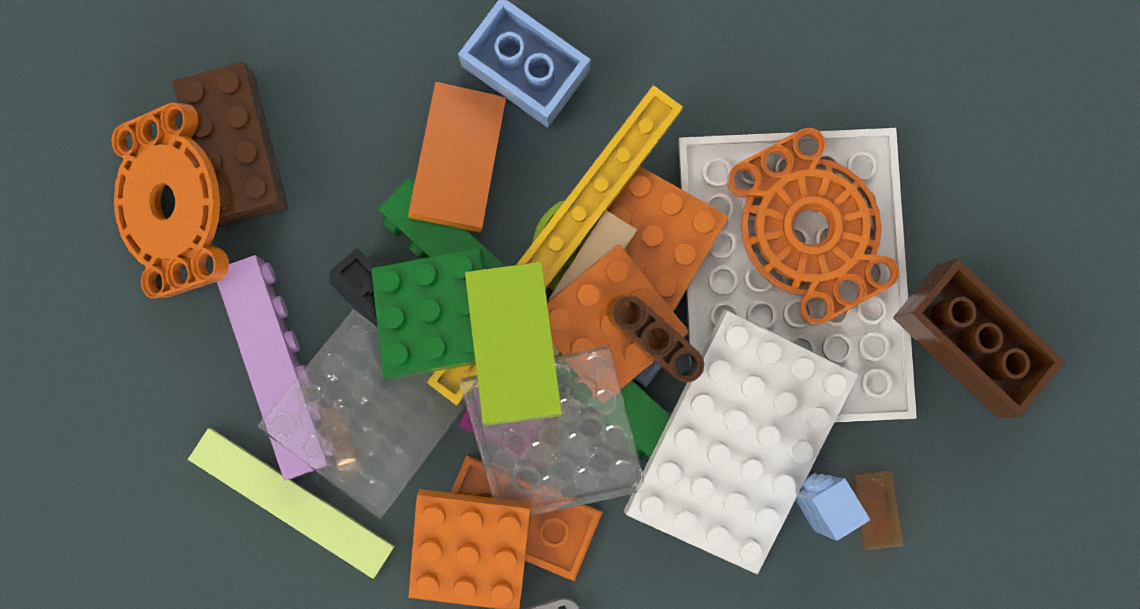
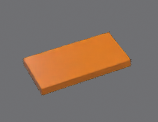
[408,81,506,233]
[451,455,602,581]

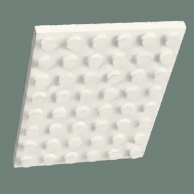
[678,128,917,422]

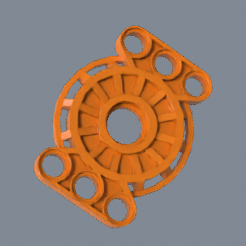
[111,102,229,299]
[726,128,899,326]

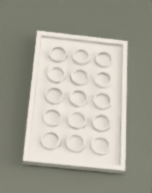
[624,309,858,574]

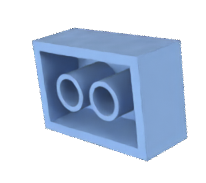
[458,0,591,128]

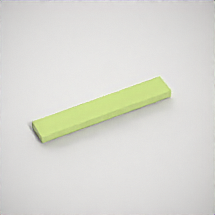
[188,428,395,579]

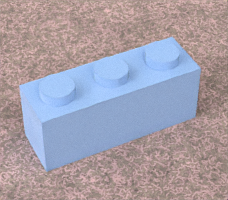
[795,472,870,541]

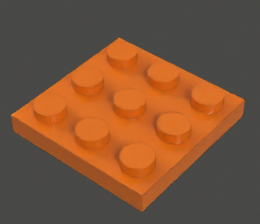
[599,166,729,312]
[547,244,689,404]
[408,489,531,609]

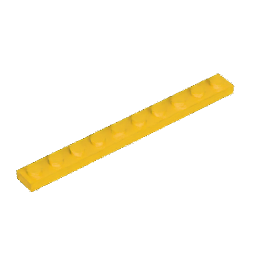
[426,85,683,406]

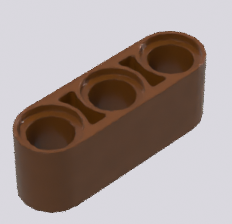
[607,295,705,382]

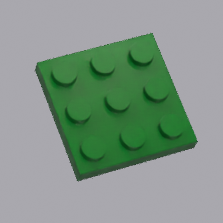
[371,248,485,380]

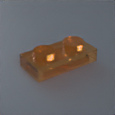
[852,470,903,550]

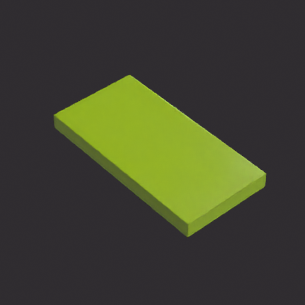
[465,262,562,426]

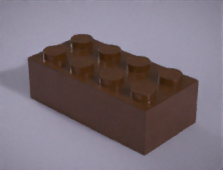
[172,62,288,227]
[893,259,1065,418]

